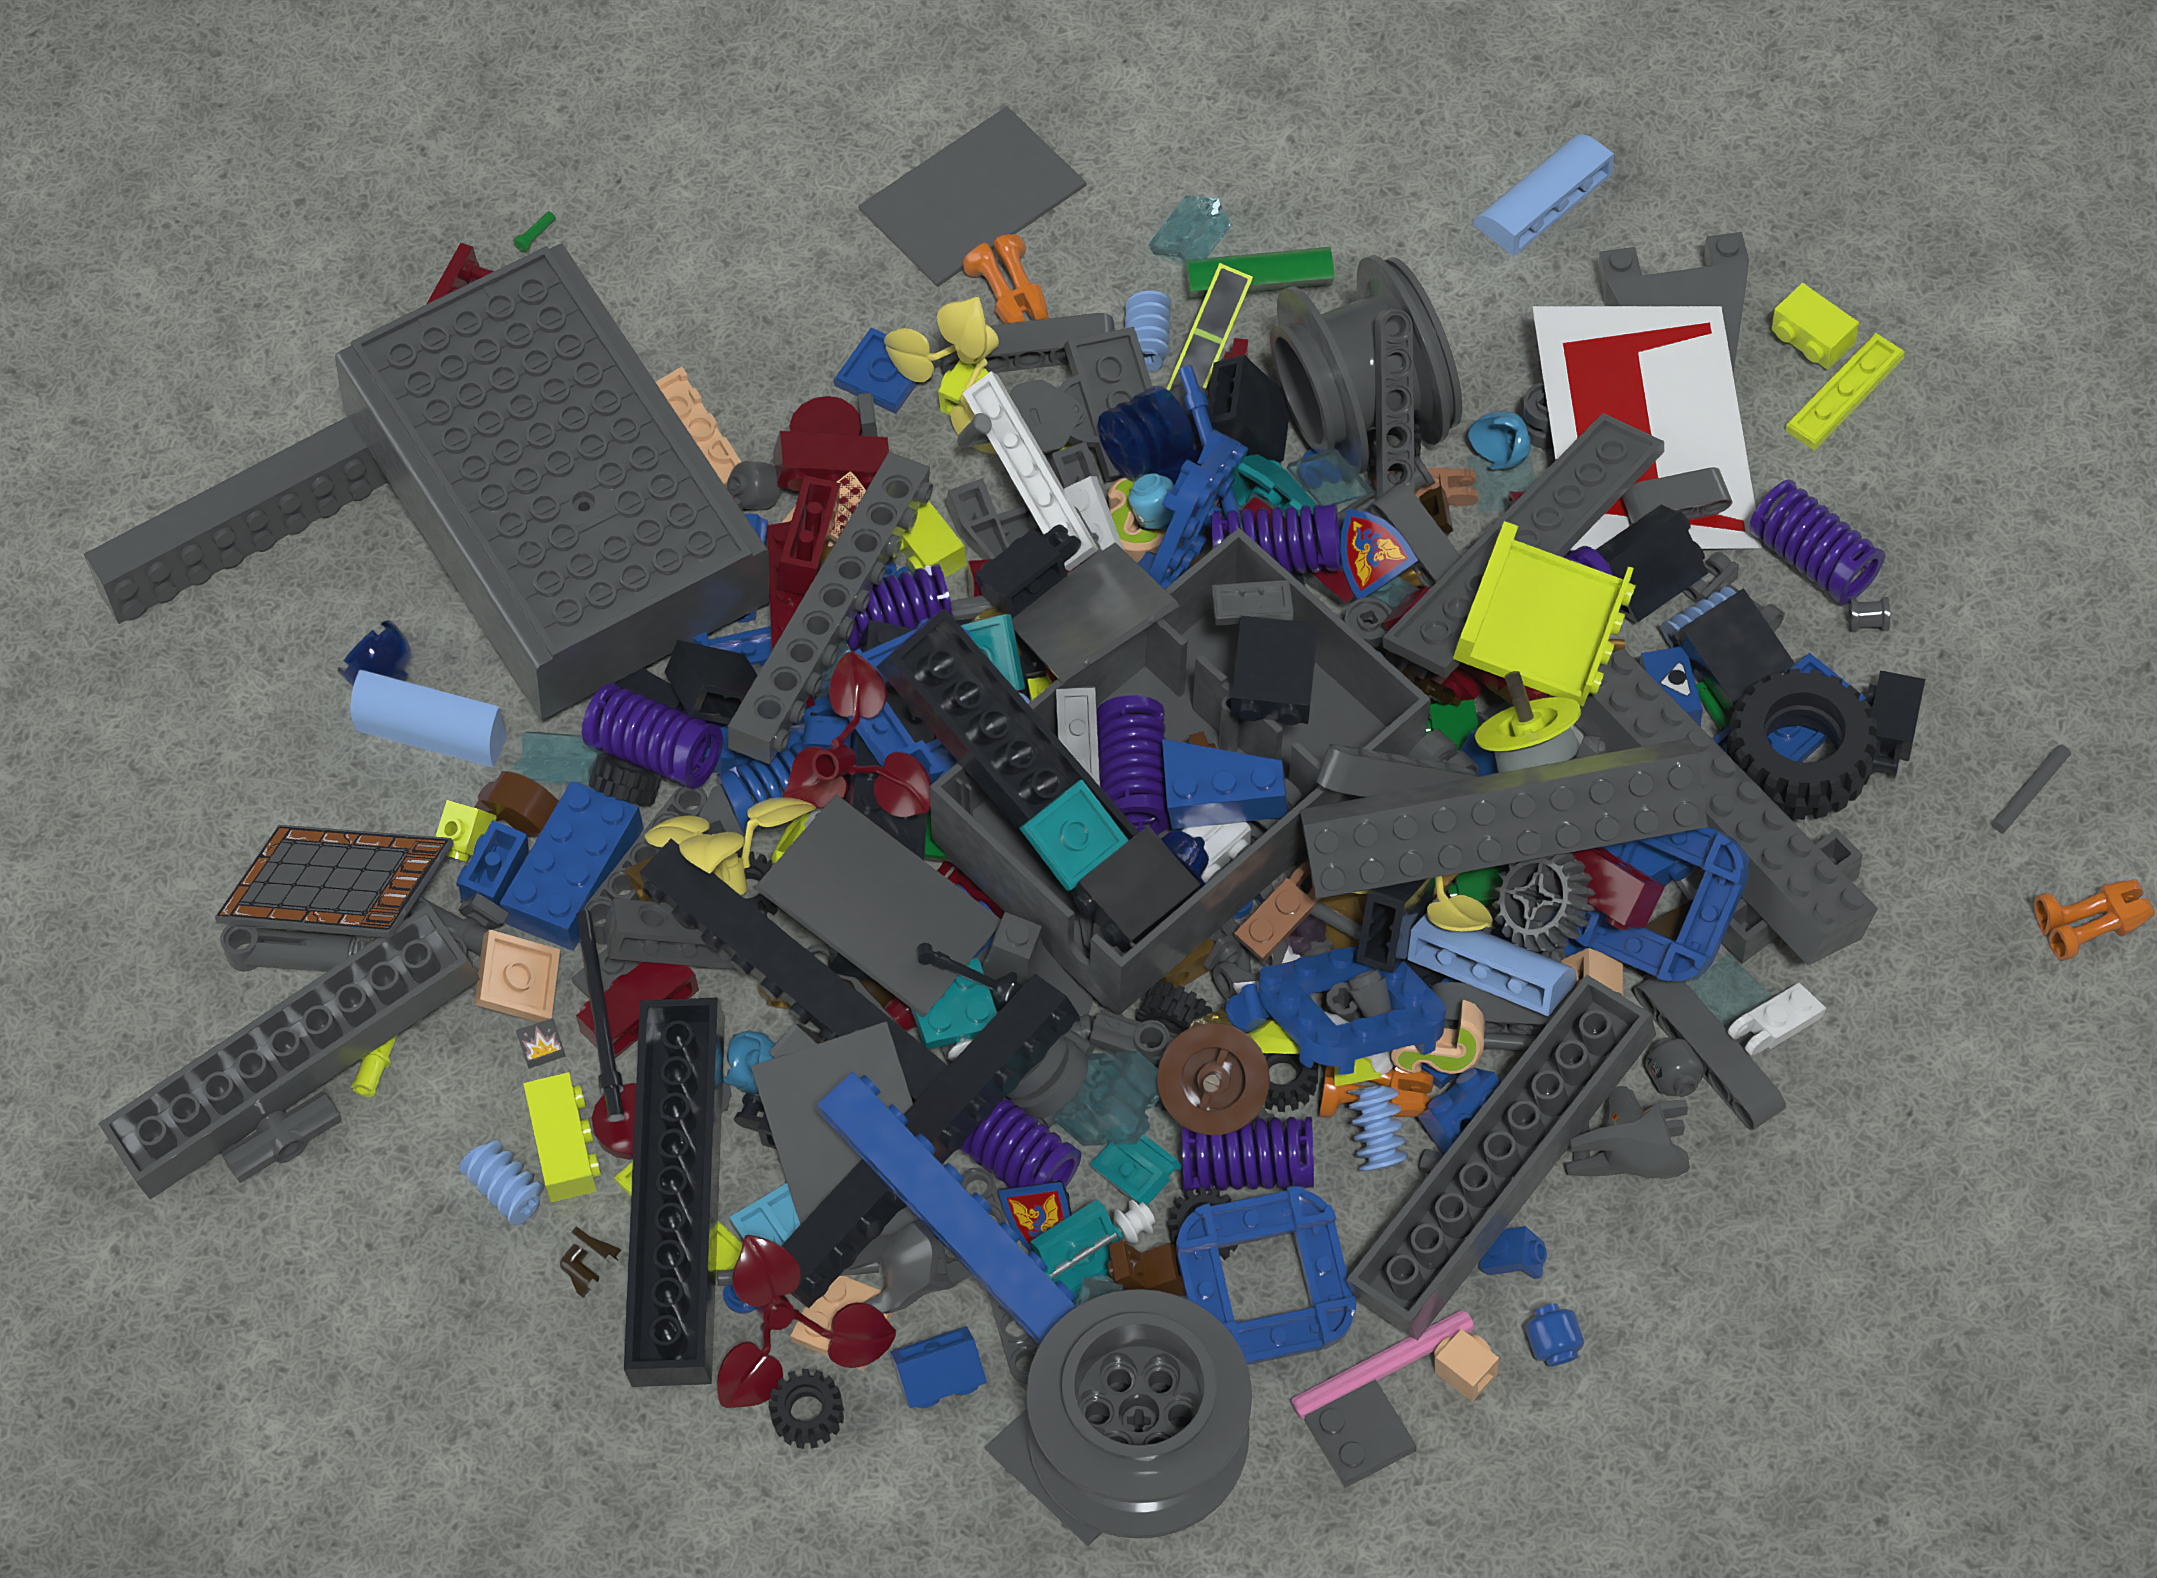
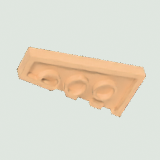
[656,366,741,488]

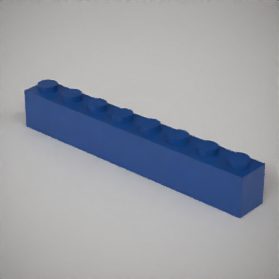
[817,1072,1077,1346]

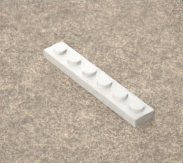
[963,371,1099,571]

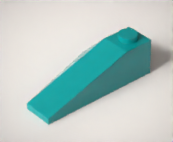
[1231,454,1343,568]

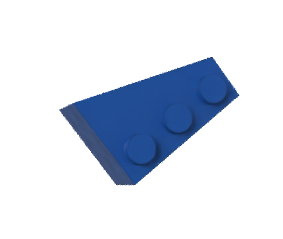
[1162,739,1288,829]

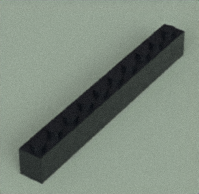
[640,838,948,1104]
[781,973,1080,1308]

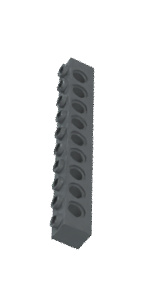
[728,452,933,764]

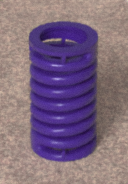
[1749,479,1885,605]
[1212,503,1341,574]
[833,563,952,657]
[582,683,723,789]
[1096,695,1170,835]
[960,1098,1082,1188]
[1182,1116,1314,1192]

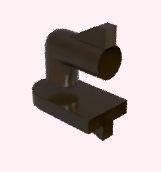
[1401,663,1462,706]
[560,1226,621,1298]

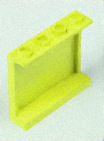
[1453,521,1636,707]

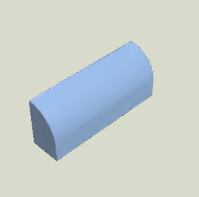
[1473,134,1614,256]
[350,670,507,768]
[1407,913,1577,1016]

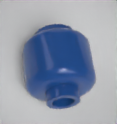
[1526,1303,1584,1367]

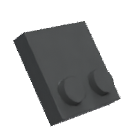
[1305,1379,1416,1488]

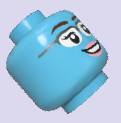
[1128,473,1175,530]

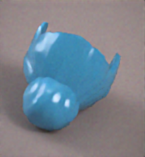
[1468,410,1531,470]
[723,1030,776,1094]

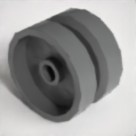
[1006,1035,1088,1118]

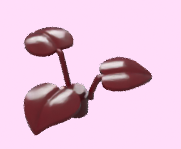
[783,651,931,817]
[717,1235,896,1408]

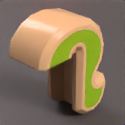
[1108,477,1164,563]
[1391,1000,1485,1074]

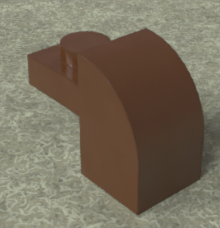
[474,771,559,838]
[1108,1240,1185,1297]

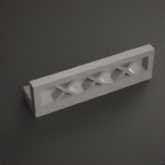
[1056,686,1100,786]

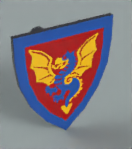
[1340,509,1419,599]
[998,1181,1072,1253]

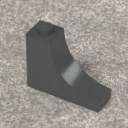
[981,912,1095,1022]

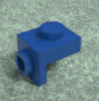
[1480,1226,1547,1279]

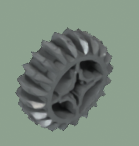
[1492,852,1596,952]

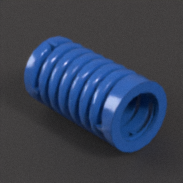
[717,742,803,836]

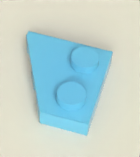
[729,1183,800,1246]

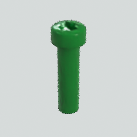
[513,211,556,252]
[1696,681,1730,731]

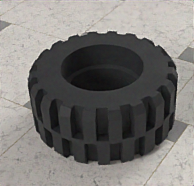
[1726,668,1878,820]

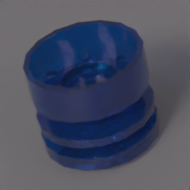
[1097,386,1194,481]

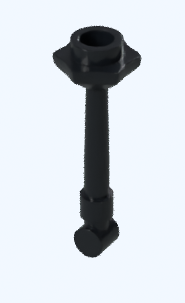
[917,943,1021,1009]

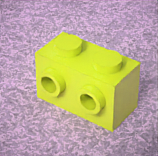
[1772,283,1859,370]

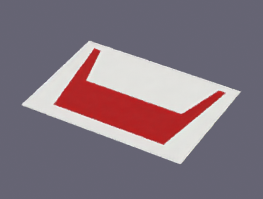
[1532,306,1762,550]

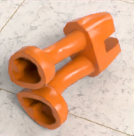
[962,234,1049,324]
[2034,880,2155,961]
[1319,1065,1434,1118]

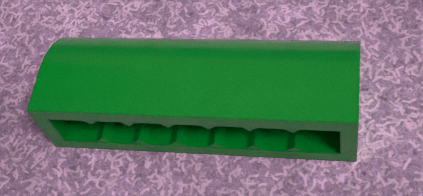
[1186,246,1335,299]

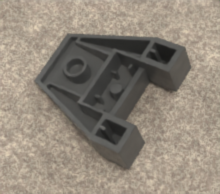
[1598,232,1749,374]
[946,441,1100,563]

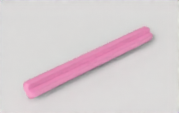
[1291,1311,1475,1419]

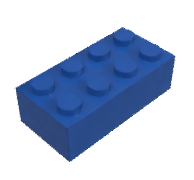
[500,781,644,951]

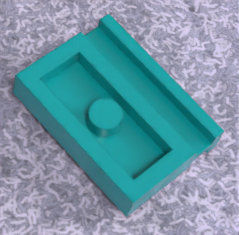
[1090,1123,1183,1206]

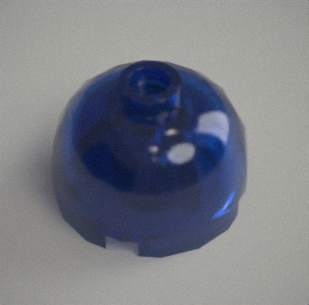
[337,619,411,687]

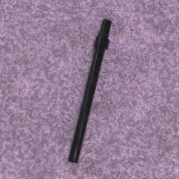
[576,910,624,1122]

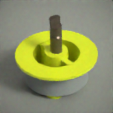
[1475,671,1581,773]

